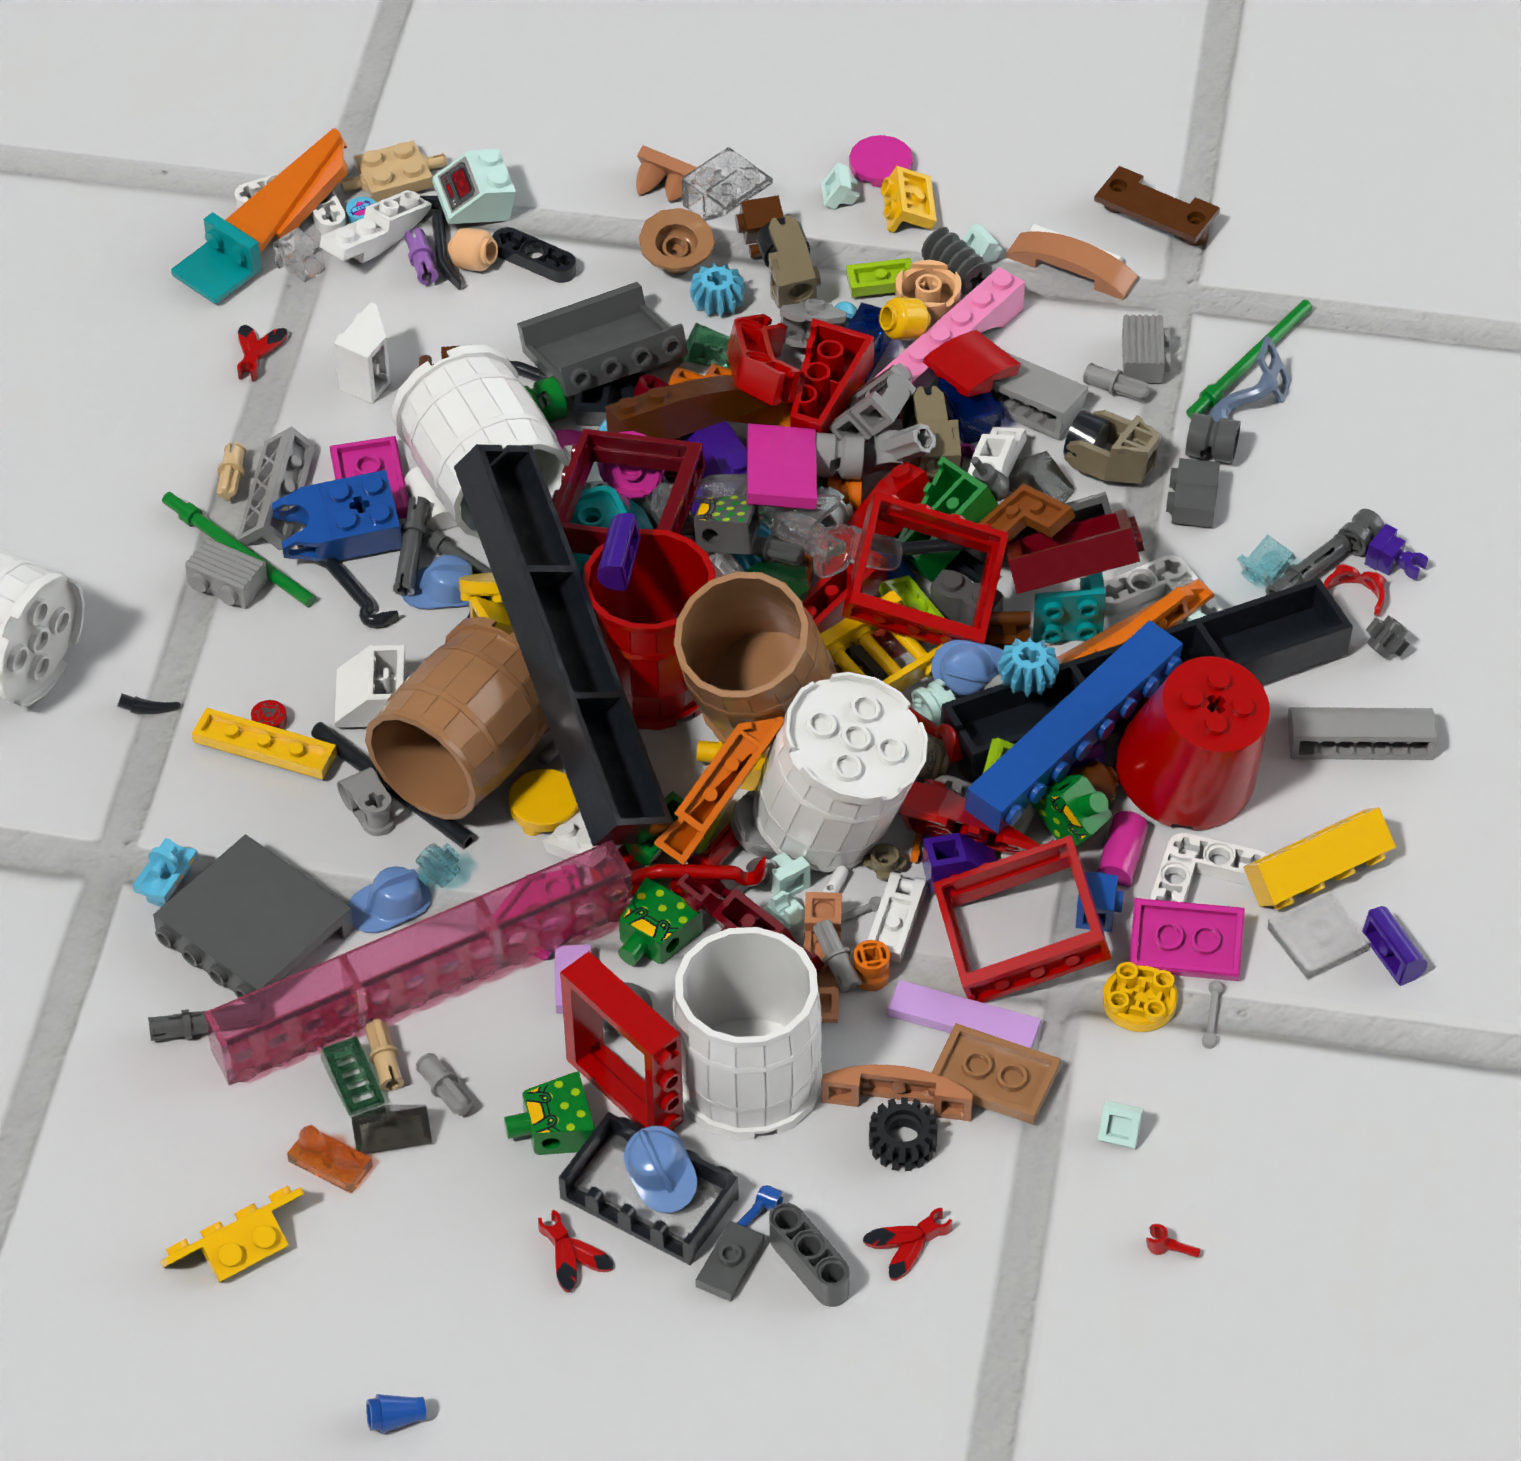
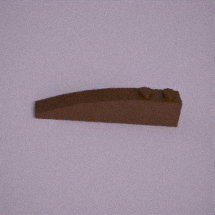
[605,375,783,439]

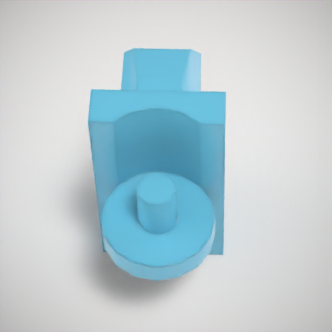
[133,838,198,907]

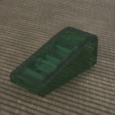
[683,323,730,369]
[321,1036,385,1116]

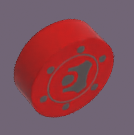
[251,700,287,729]

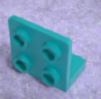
[171,212,262,304]
[1033,572,1106,644]

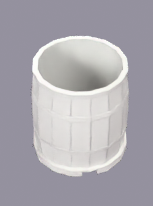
[391,345,570,538]
[0,547,85,706]
[753,672,928,872]
[672,927,822,1140]

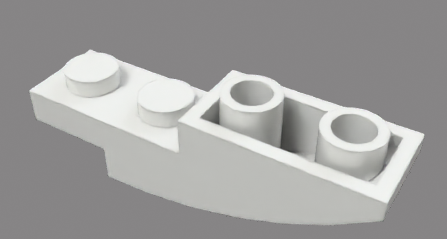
[319,190,432,263]
[968,427,1027,505]

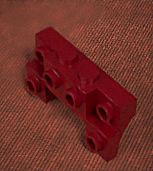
[677,873,824,973]

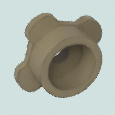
[863,843,907,881]

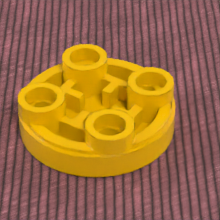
[459,573,502,602]
[508,769,579,836]
[1103,962,1178,1032]

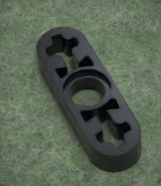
[492,227,576,283]

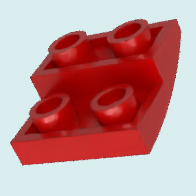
[923,330,1021,397]

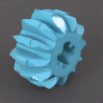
[690,263,745,317]
[998,637,1059,697]

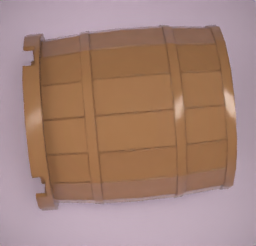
[674,572,837,758]
[365,617,550,820]

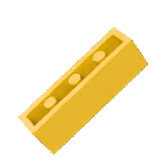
[1243,807,1396,910]

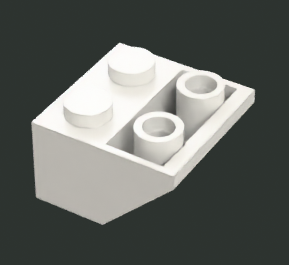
[333,302,391,404]
[335,644,407,728]

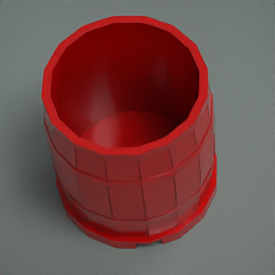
[583,529,716,730]

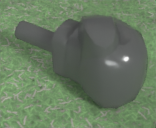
[971,456,1010,502]

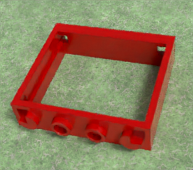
[842,492,1009,646]
[933,835,1112,1003]
[560,951,684,1132]

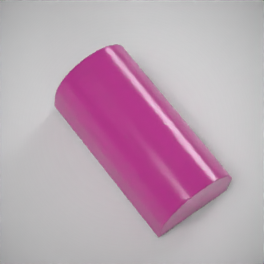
[1096,811,1148,887]

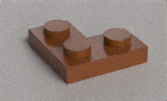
[978,483,1075,543]

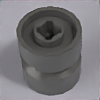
[1185,413,1241,464]

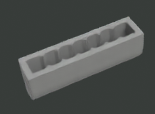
[943,352,1088,440]
[1287,707,1437,760]

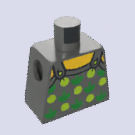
[681,494,761,554]

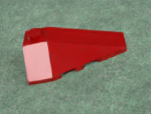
[814,462,930,575]
[899,779,1040,855]

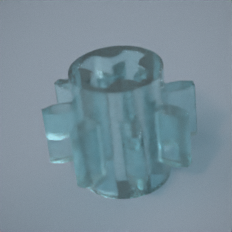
[415,843,460,888]

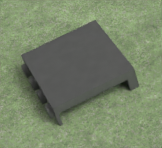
[517,282,688,397]
[153,834,354,1013]

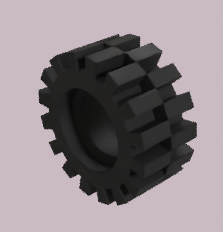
[869,1097,938,1171]

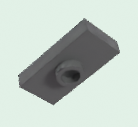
[695,1221,765,1301]

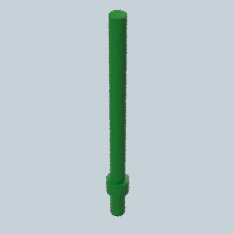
[1186,300,1312,419]
[162,492,316,607]

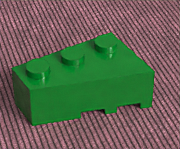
[897,456,998,582]

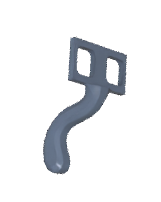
[1209,336,1291,422]

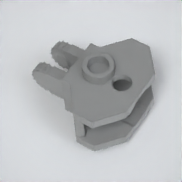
[780,298,847,348]

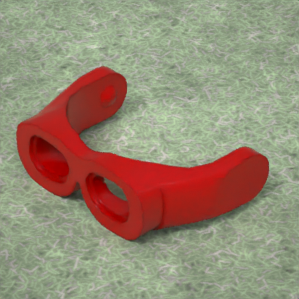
[1324,564,1386,616]

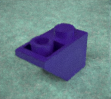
[922,833,997,893]

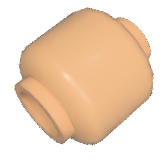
[448,228,498,272]

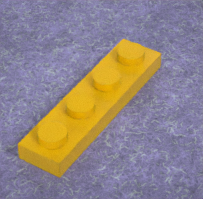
[192,707,337,780]

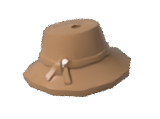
[639,208,715,274]

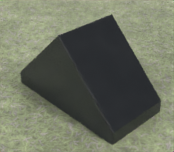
[573,382,612,426]

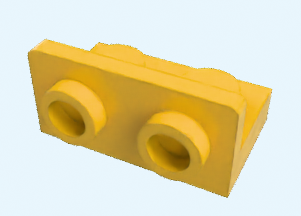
[881,166,937,232]

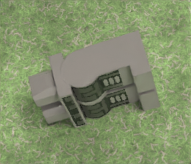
[828,363,917,442]

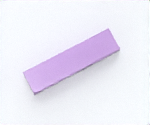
[888,980,1041,1049]

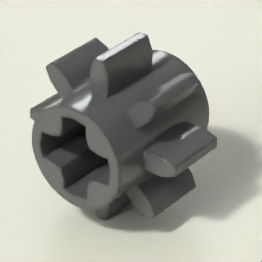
[1366,615,1410,659]

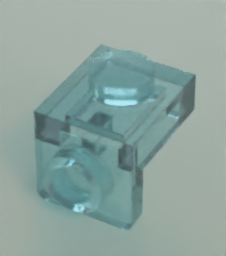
[1237,534,1296,587]

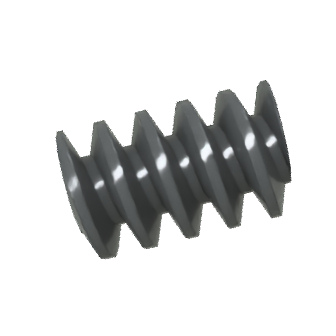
[921,227,992,294]

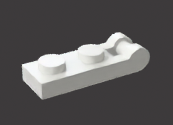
[867,872,928,963]

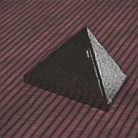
[351,1104,432,1156]

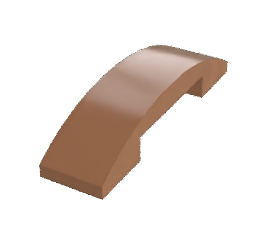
[1006,231,1138,300]
[804,892,842,1023]
[821,1064,973,1121]

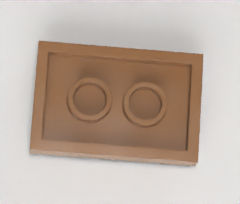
[932,1023,1061,1125]

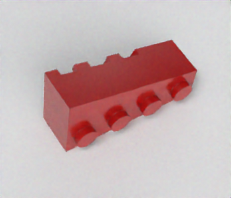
[790,318,874,434]

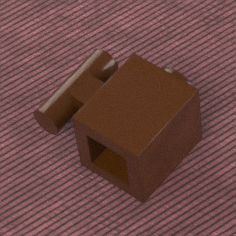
[735,195,784,258]
[984,611,1031,650]

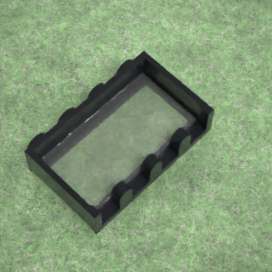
[558,1112,739,1265]

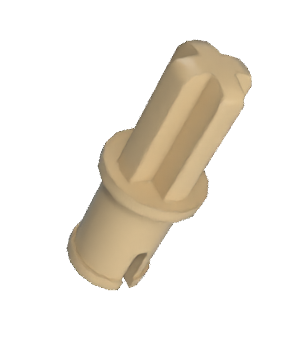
[216,442,246,501]
[365,1019,404,1092]

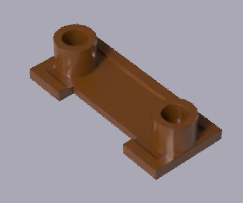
[1094,166,1220,246]

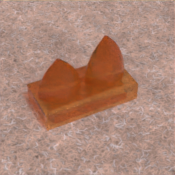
[287,1125,373,1194]

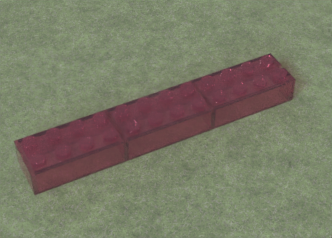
[204,840,633,1086]

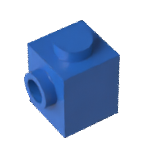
[1075,872,1124,932]

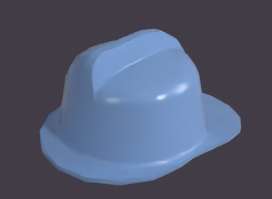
[402,554,473,609]
[931,640,1003,696]
[347,866,432,933]
[624,1126,698,1213]

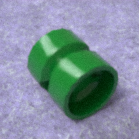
[524,376,567,423]

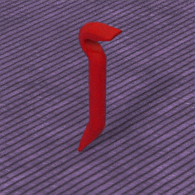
[909,707,963,763]
[621,856,767,886]

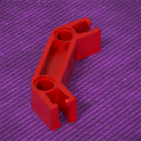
[726,314,801,406]

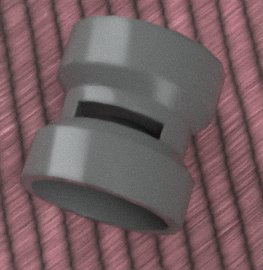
[1338,508,1385,556]

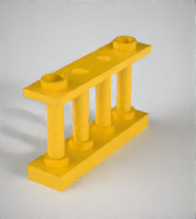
[820,590,943,692]

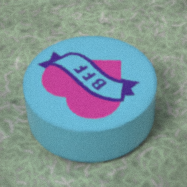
[346,197,376,224]

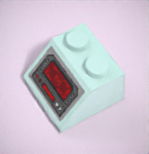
[432,149,516,224]

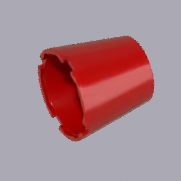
[1116,656,1270,830]

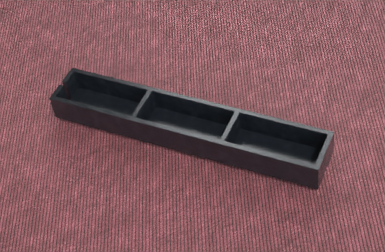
[454,444,673,846]
[940,578,1353,782]

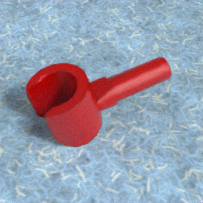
[1146,1224,1201,1258]

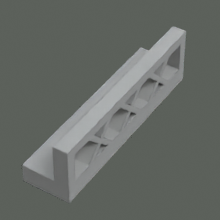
[237,426,316,550]

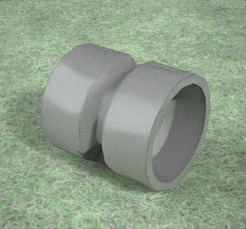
[816,432,865,480]

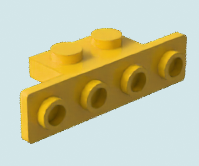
[160,1185,304,1283]

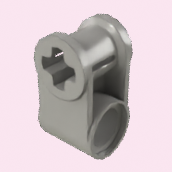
[337,767,395,836]

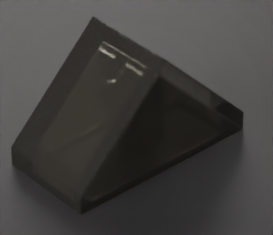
[1008,451,1074,503]

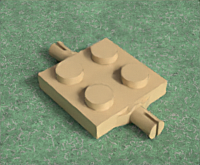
[340,140,447,202]

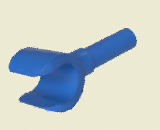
[737,1185,783,1227]

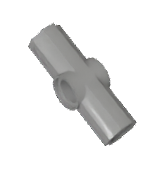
[861,423,936,477]

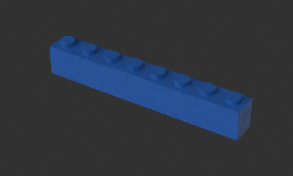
[964,620,1183,834]

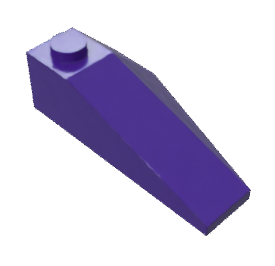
[680,421,747,514]

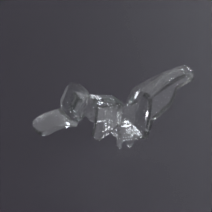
[650,474,903,579]

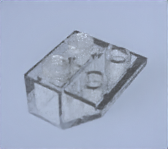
[682,147,773,221]

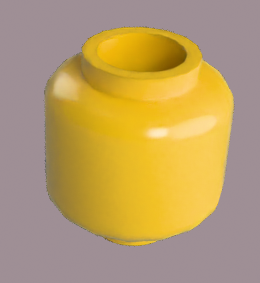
[879,297,931,341]

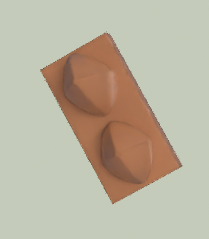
[636,145,704,201]

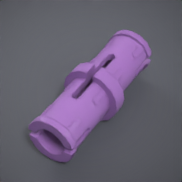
[404,228,438,285]

